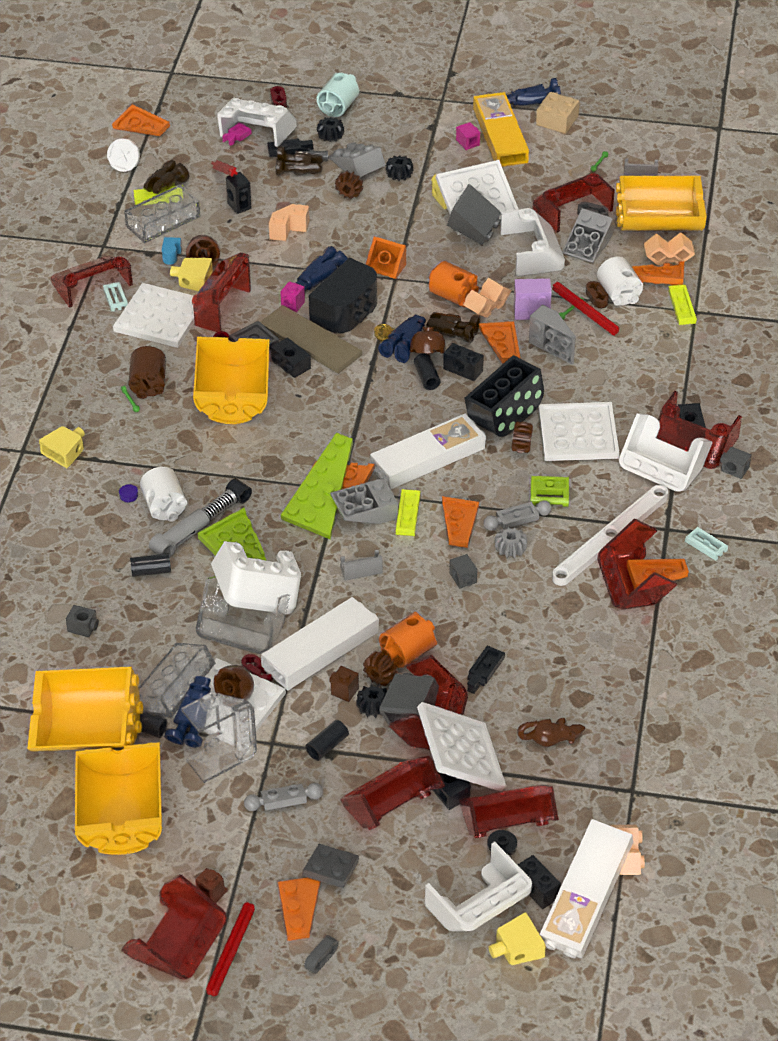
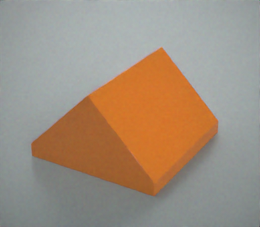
[365,236,406,279]

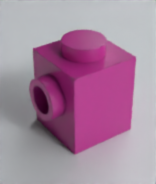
[456,122,480,150]
[281,281,305,313]

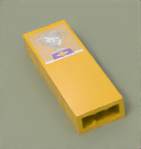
[473,92,529,167]

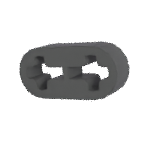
[577,202,609,216]
[304,935,339,974]

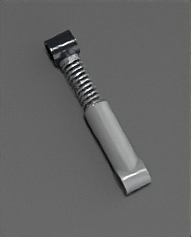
[149,478,252,557]

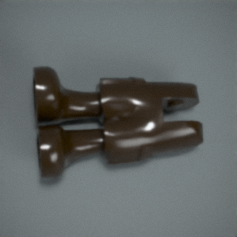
[276,146,323,175]
[143,160,190,195]
[426,312,480,343]

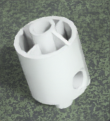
[597,256,643,306]
[140,467,187,522]

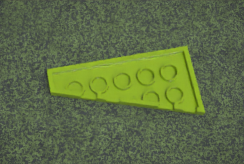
[280,433,353,540]
[197,508,267,561]

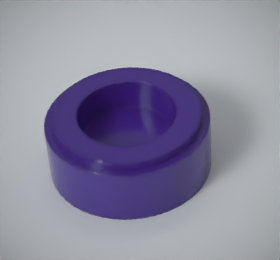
[119,484,138,502]

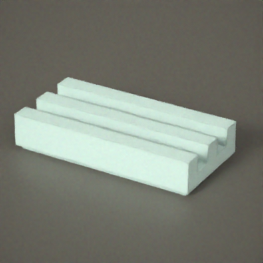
[103,282,128,312]
[685,527,728,561]

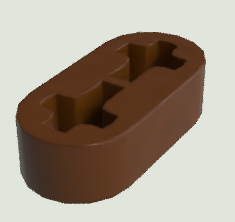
[586,281,609,309]

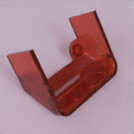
[533,173,615,233]
[192,252,251,332]
[656,391,742,469]
[597,518,677,610]
[389,655,468,750]
[340,755,445,830]
[460,785,559,838]

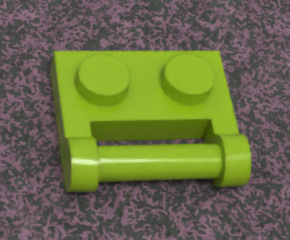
[530,476,569,507]

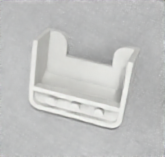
[217,98,297,147]
[619,413,713,491]
[211,541,301,614]
[425,842,532,931]

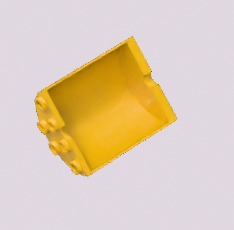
[616,176,707,231]
[193,337,269,424]
[27,667,143,752]
[75,742,162,855]

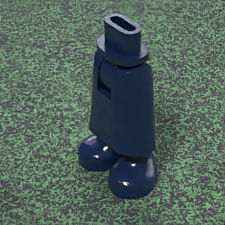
[506,78,561,106]
[296,246,348,290]
[378,314,426,363]
[164,676,211,748]

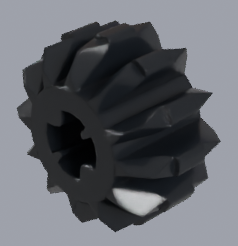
[317,117,344,142]
[385,155,414,181]
[356,683,387,718]

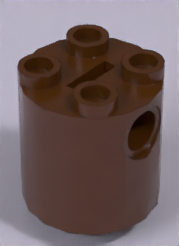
[128,346,166,399]

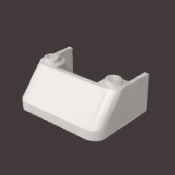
[500,208,565,276]

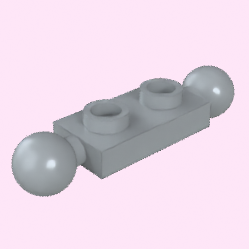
[483,500,552,531]
[244,783,323,811]

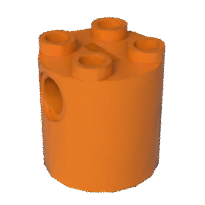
[429,261,479,308]
[379,612,437,668]

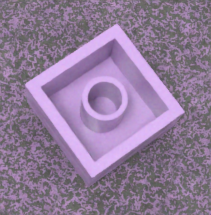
[514,279,551,320]

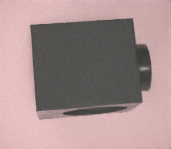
[720,447,751,479]
[449,554,478,589]
[66,605,99,637]

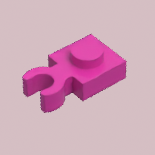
[222,122,251,146]

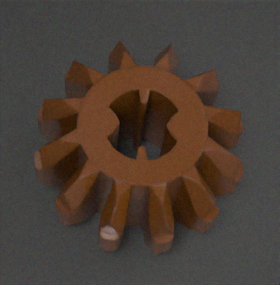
[335,170,363,199]
[511,421,533,453]
[363,651,398,686]

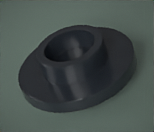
[487,830,517,855]

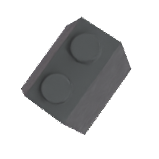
[447,184,501,245]
[379,673,439,731]

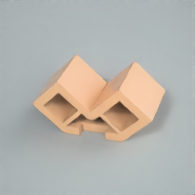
[269,204,309,241]
[644,232,695,265]
[463,278,512,318]
[610,825,645,875]

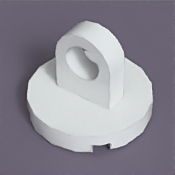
[107,138,140,172]

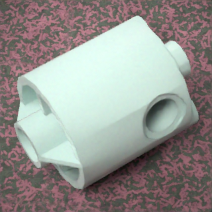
[317,73,359,117]

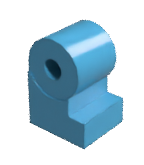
[162,237,182,265]

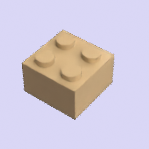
[536,92,580,134]

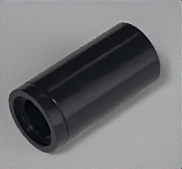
[414,353,441,390]
[130,553,171,577]
[140,711,168,738]
[305,720,349,761]

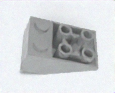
[328,142,385,177]
[562,208,616,263]
[529,305,576,364]
[330,478,398,524]

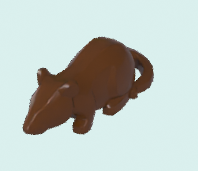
[517,718,585,747]

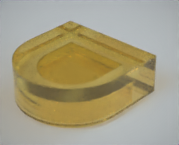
[374,324,395,342]

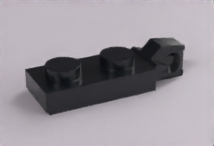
[267,138,314,157]
[467,645,505,694]

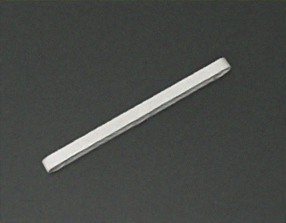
[552,485,668,586]

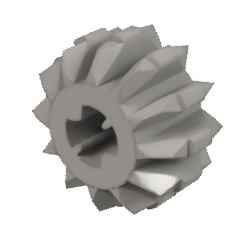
[495,526,527,559]

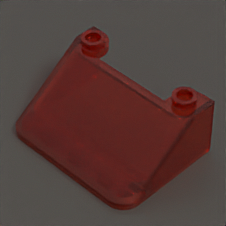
[51,256,133,308]
[121,874,227,980]

